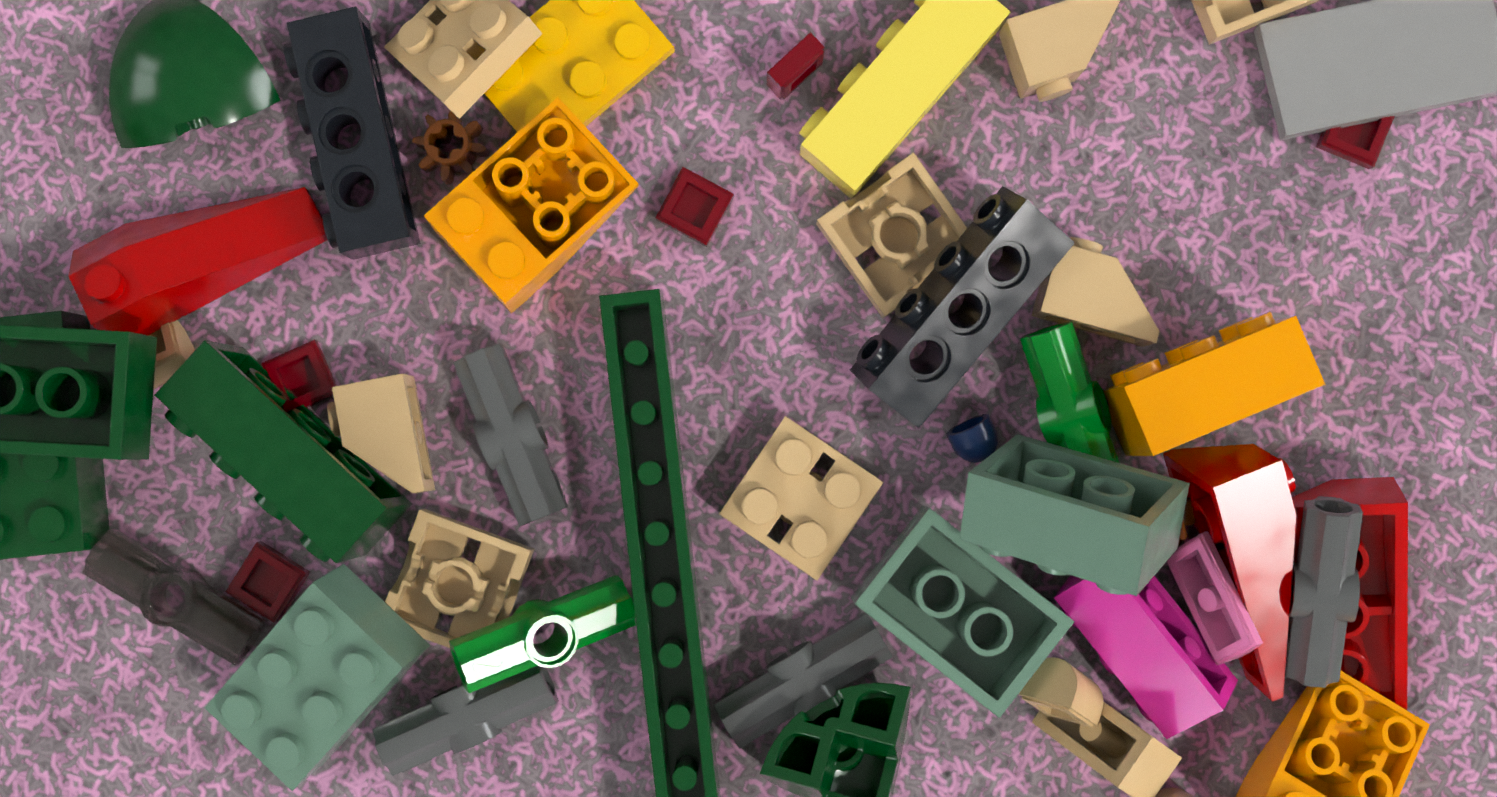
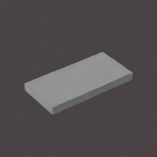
[1253,0,1497,141]

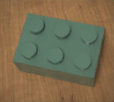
[960,434,1190,596]
[851,506,1075,718]
[205,564,430,791]

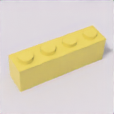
[799,0,1010,199]

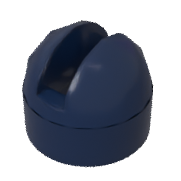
[946,414,998,463]

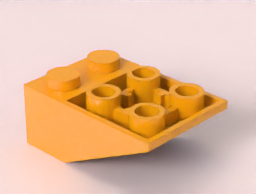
[424,97,639,314]
[1236,671,1430,797]

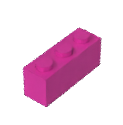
[1054,575,1238,739]

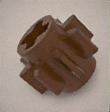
[412,111,490,185]

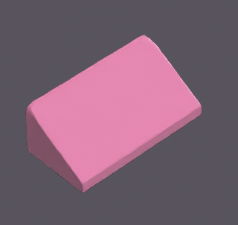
[1167,531,1263,666]

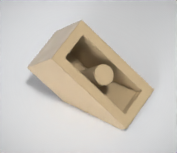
[999,0,1120,102]
[1031,237,1160,347]
[327,374,435,494]
[1032,702,1182,797]

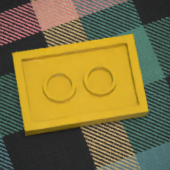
[484,0,675,133]

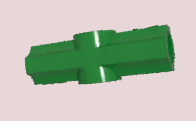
[1020,321,1119,463]
[449,575,636,693]

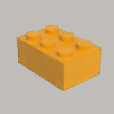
[1103,311,1326,456]

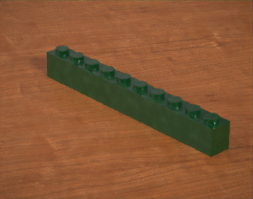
[599,289,721,797]

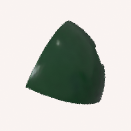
[109,0,281,148]
[760,683,911,797]

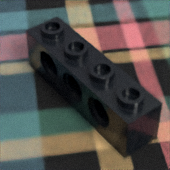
[283,6,421,260]
[850,186,1075,429]

